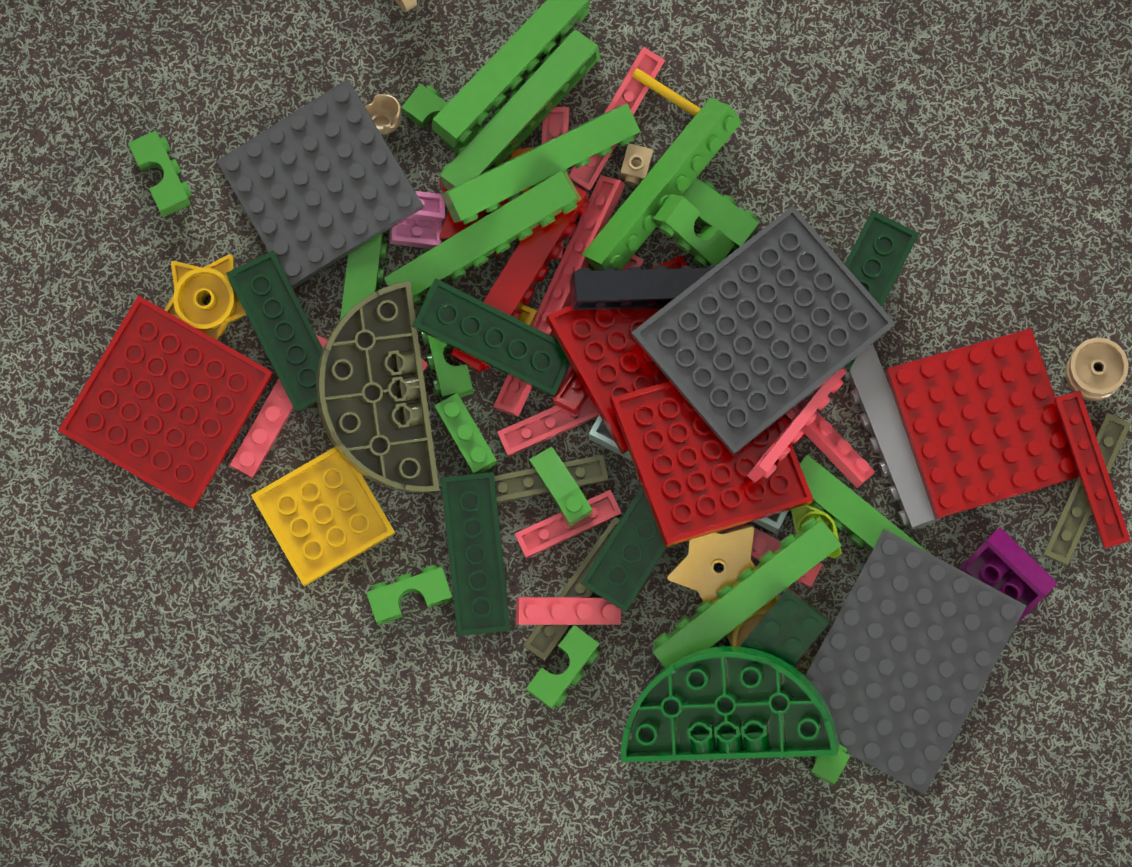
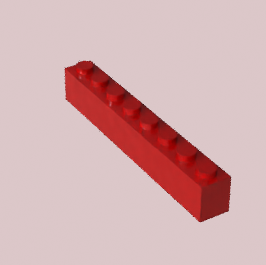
[451,185,590,375]

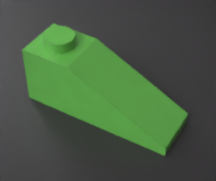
[529,447,592,528]

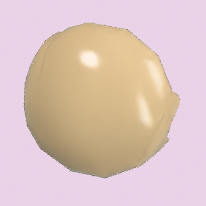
[365,94,402,135]

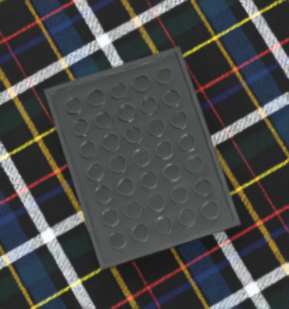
[631,206,896,456]
[805,529,1026,795]

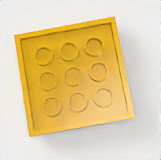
[251,447,396,587]

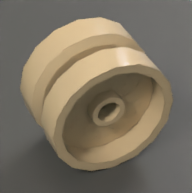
[1065,337,1128,401]

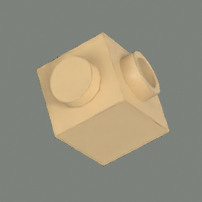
[620,143,653,187]

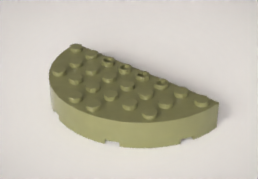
[316,281,440,493]

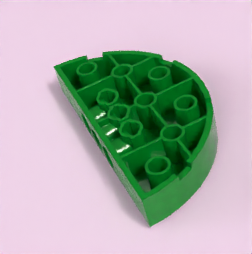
[621,646,839,762]

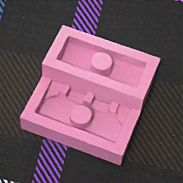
[389,191,445,249]

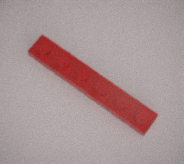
[1054,390,1131,549]

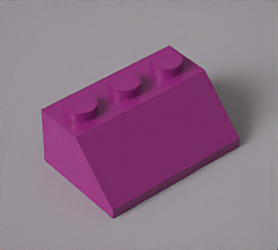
[959,527,1057,624]

